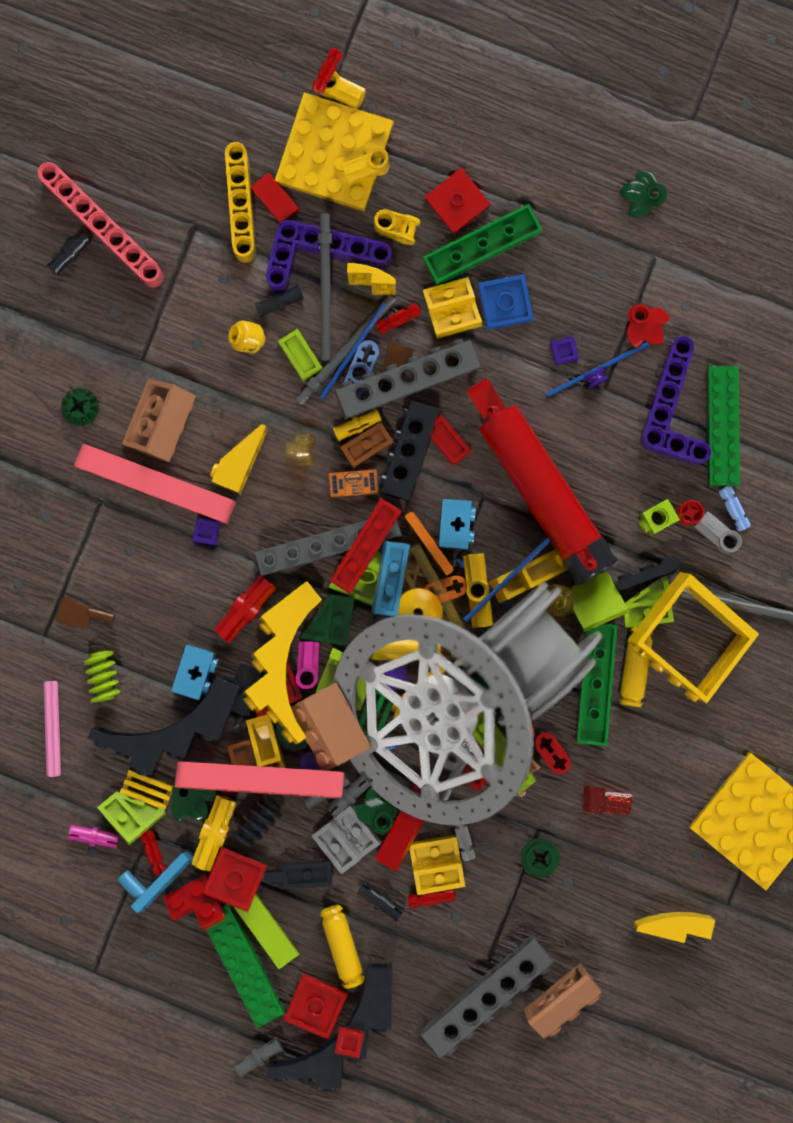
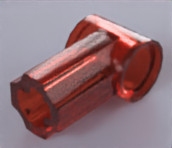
[582,786,632,815]

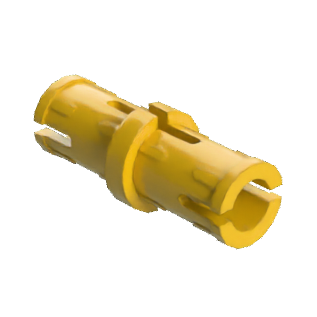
[332,409,382,441]

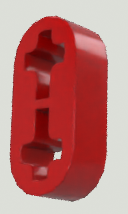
[534,732,571,774]

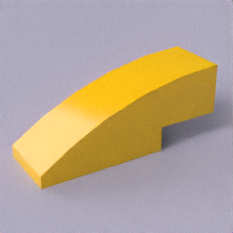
[489,550,567,604]
[246,715,286,768]
[633,912,715,943]

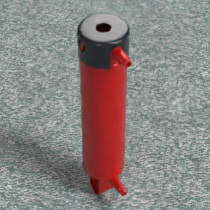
[467,377,617,585]

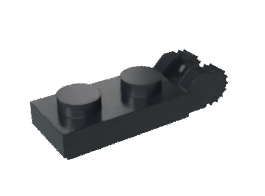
[614,556,680,593]
[227,663,263,733]

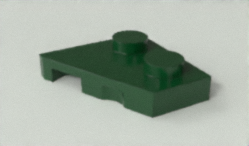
[301,594,355,646]

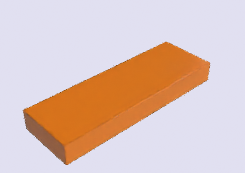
[405,511,454,576]

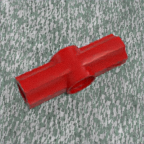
[214,575,277,643]

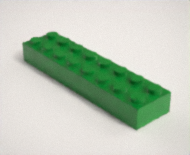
[423,204,543,286]
[706,366,740,487]
[575,624,617,746]
[206,904,285,1028]

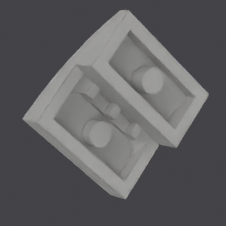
[312,804,382,874]

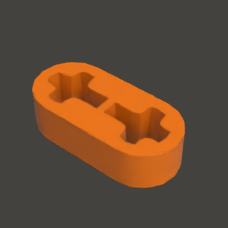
[424,576,467,603]

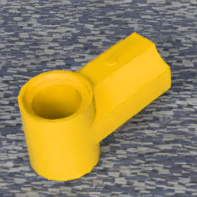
[322,71,366,109]
[341,147,390,185]

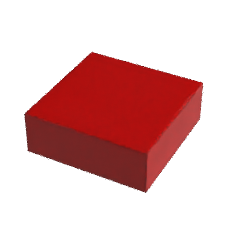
[335,1026,364,1058]

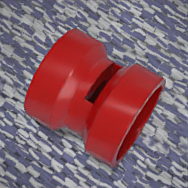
[676,500,704,526]

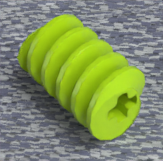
[84,651,120,703]

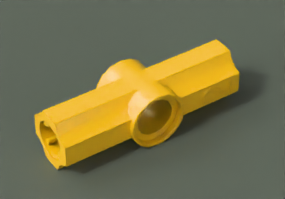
[463,553,493,628]
[191,794,237,872]

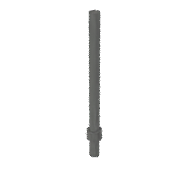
[318,214,332,360]
[295,295,396,406]
[680,589,793,621]

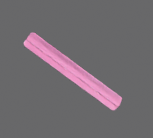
[44,681,61,777]

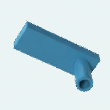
[372,541,410,616]
[117,852,193,913]

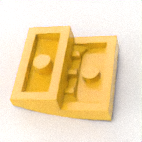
[347,263,396,296]
[423,277,482,339]
[409,834,465,895]

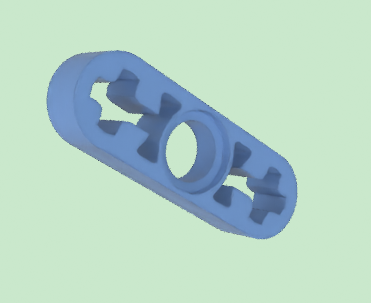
[344,340,379,400]

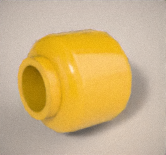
[228,320,265,354]

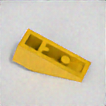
[210,424,268,495]

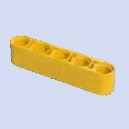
[225,142,256,263]

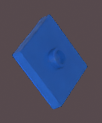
[478,274,534,331]

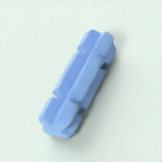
[719,486,750,531]

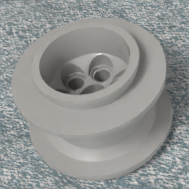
[454,581,602,726]

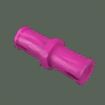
[68,824,120,849]

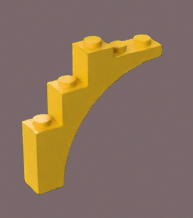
[243,581,322,744]

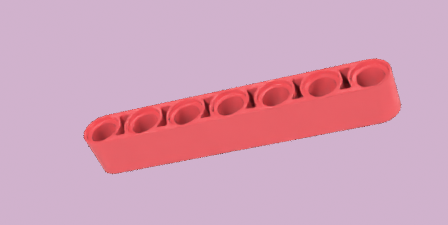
[38,162,164,288]
[74,444,236,524]
[175,762,344,798]

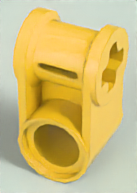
[374,209,421,245]

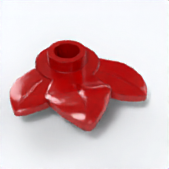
[626,304,670,348]

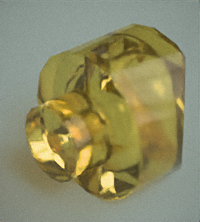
[286,434,315,466]
[546,584,574,617]

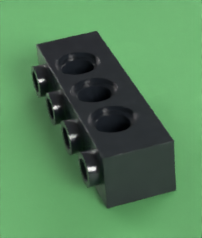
[379,400,440,503]

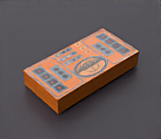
[329,469,378,498]

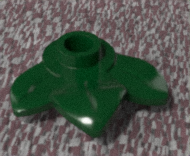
[619,171,667,218]
[171,784,217,822]
[355,786,400,834]

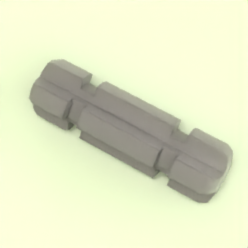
[454,824,475,861]

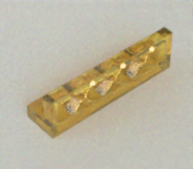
[405,544,466,630]

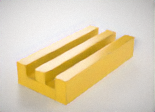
[120,769,173,810]

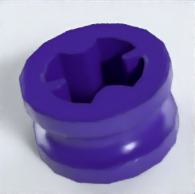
[584,368,609,389]

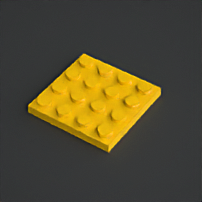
[275,93,394,212]
[689,752,793,890]

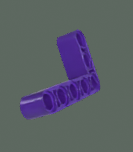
[266,220,392,293]
[640,336,711,466]

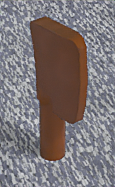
[378,342,413,392]
[56,597,115,627]

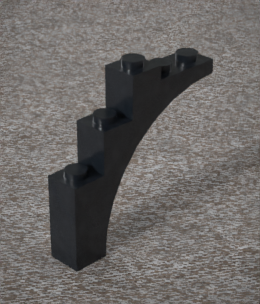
[87,675,243,776]
[267,963,392,1092]

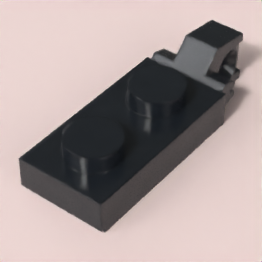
[264,860,332,889]

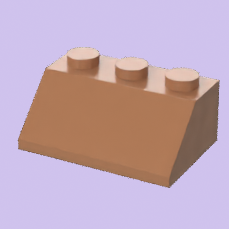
[122,379,196,462]
[291,683,371,771]
[524,964,602,1039]

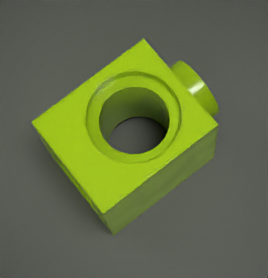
[639,499,680,536]

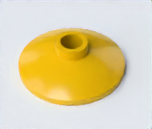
[397,588,443,635]

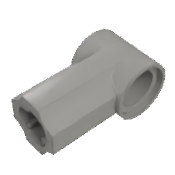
[694,511,742,554]

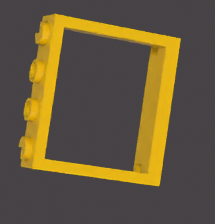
[628,572,759,703]

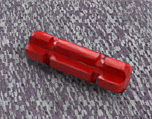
[312,48,342,94]
[376,303,421,334]
[140,829,167,877]
[408,889,456,909]

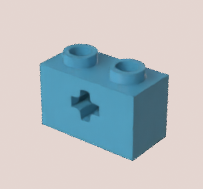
[439,499,476,551]
[171,645,219,700]

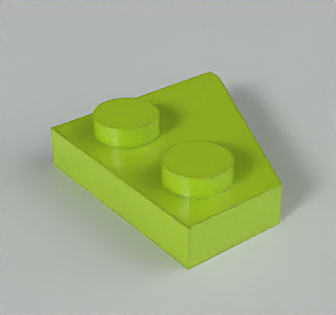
[623,576,674,628]
[97,791,166,845]

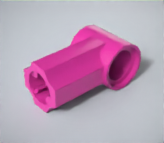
[296,642,320,690]

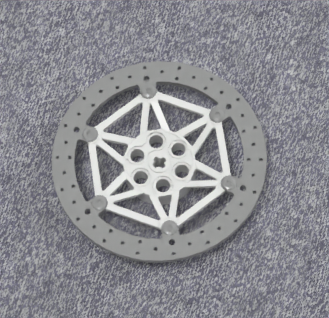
[333,615,533,825]

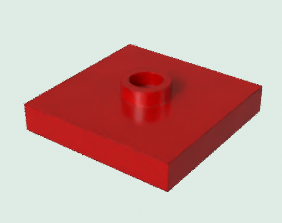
[424,168,491,235]
[202,847,267,913]
[284,973,348,1040]

